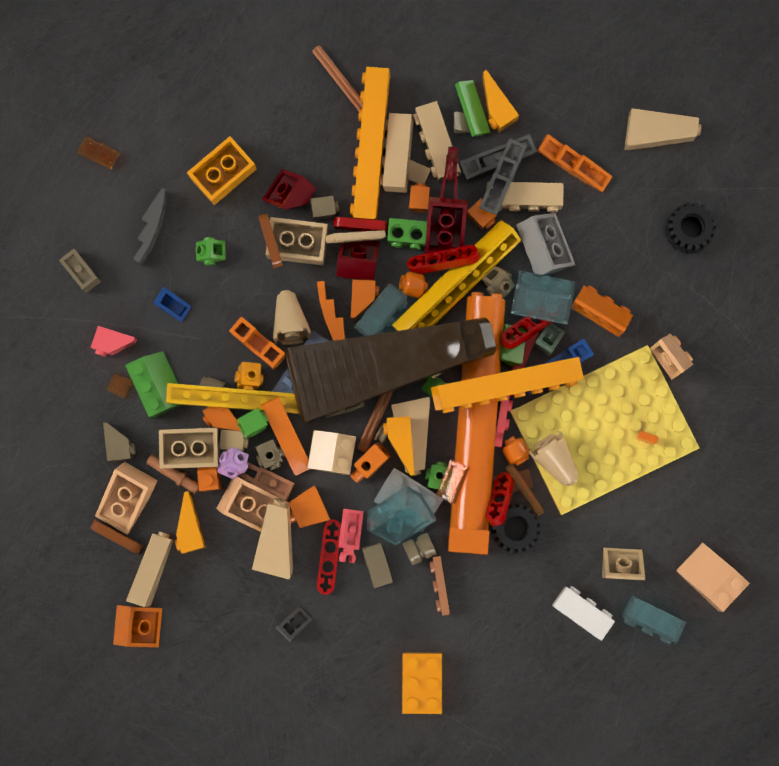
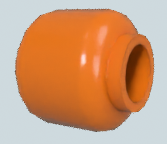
[399,272,428,298]
[502,436,530,466]

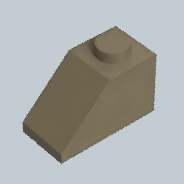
[103,423,136,462]

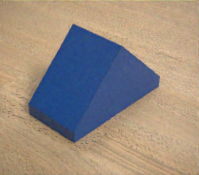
[153,287,192,322]

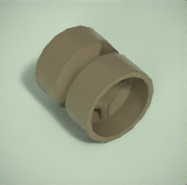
[402,532,437,566]

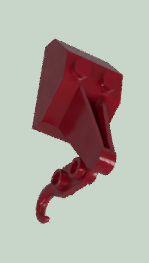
[425,147,468,253]

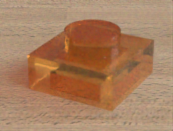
[107,373,133,399]

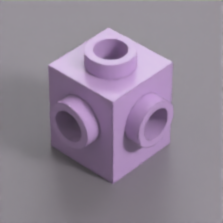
[217,447,249,479]

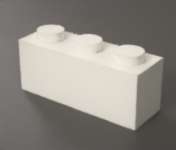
[552,586,615,641]

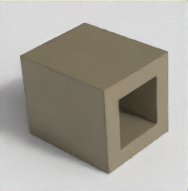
[311,196,339,221]

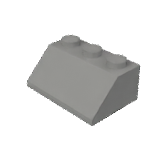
[516,213,575,278]
[374,468,443,532]

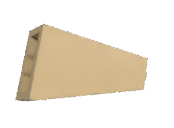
[624,108,701,150]
[391,397,430,476]
[252,498,293,579]
[126,531,173,607]

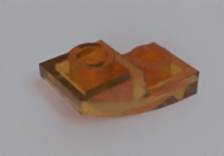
[77,136,120,170]

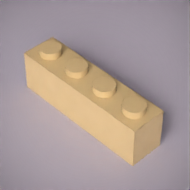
[413,101,461,183]
[380,113,414,193]
[486,182,563,212]

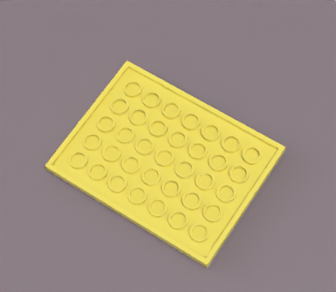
[510,345,699,515]

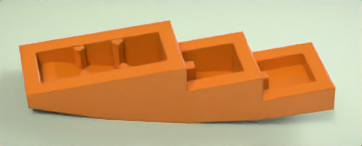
[537,134,613,192]
[317,281,345,341]
[261,396,309,476]

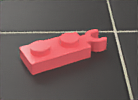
[495,395,513,448]
[338,509,364,563]

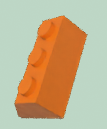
[570,286,633,337]

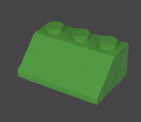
[125,351,182,419]

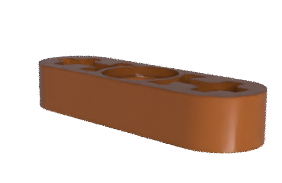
[258,213,283,269]
[90,519,143,554]

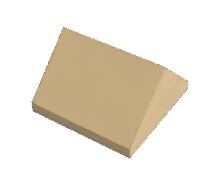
[602,548,645,580]

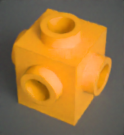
[234,362,263,390]

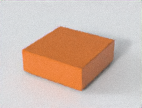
[635,431,659,445]

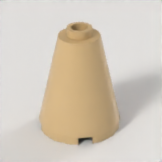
[273,290,312,345]
[529,431,579,487]

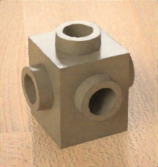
[482,266,516,299]
[256,439,285,471]

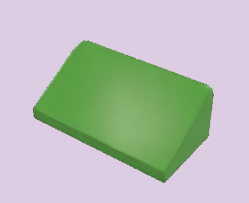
[500,324,526,367]

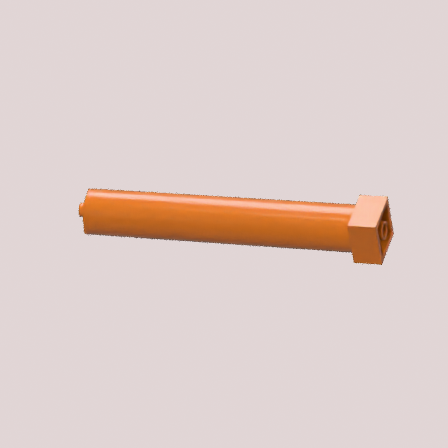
[447,292,505,555]

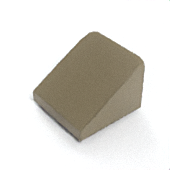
[454,112,471,133]

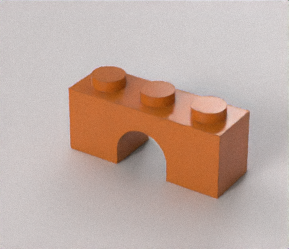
[229,317,286,371]

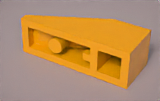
[482,70,519,133]
[383,416,414,476]
[175,491,206,554]

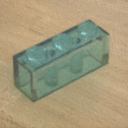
[354,283,408,336]
[621,596,687,645]

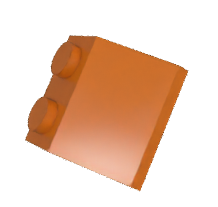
[113,605,162,647]

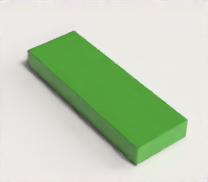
[455,80,490,137]

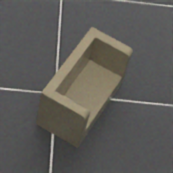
[59,249,101,293]

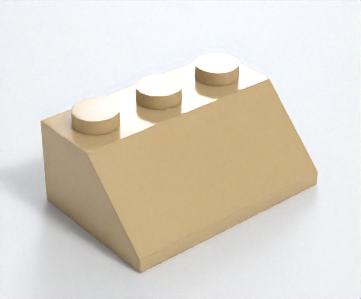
[159,428,220,469]

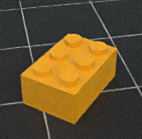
[187,136,257,205]
[402,652,442,714]

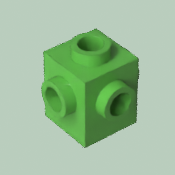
[196,237,226,266]
[425,462,454,492]

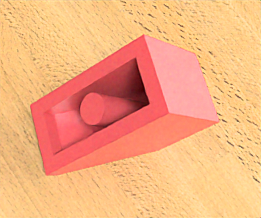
[91,326,137,357]

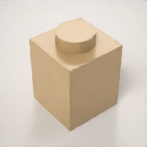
[219,430,249,452]

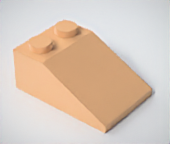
[650,333,693,380]
[95,462,158,535]
[216,476,289,532]
[676,543,750,612]

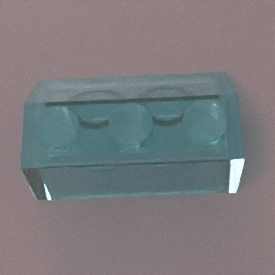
[511,271,575,324]
[367,486,436,545]

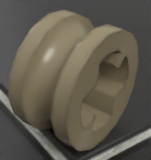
[374,424,388,444]

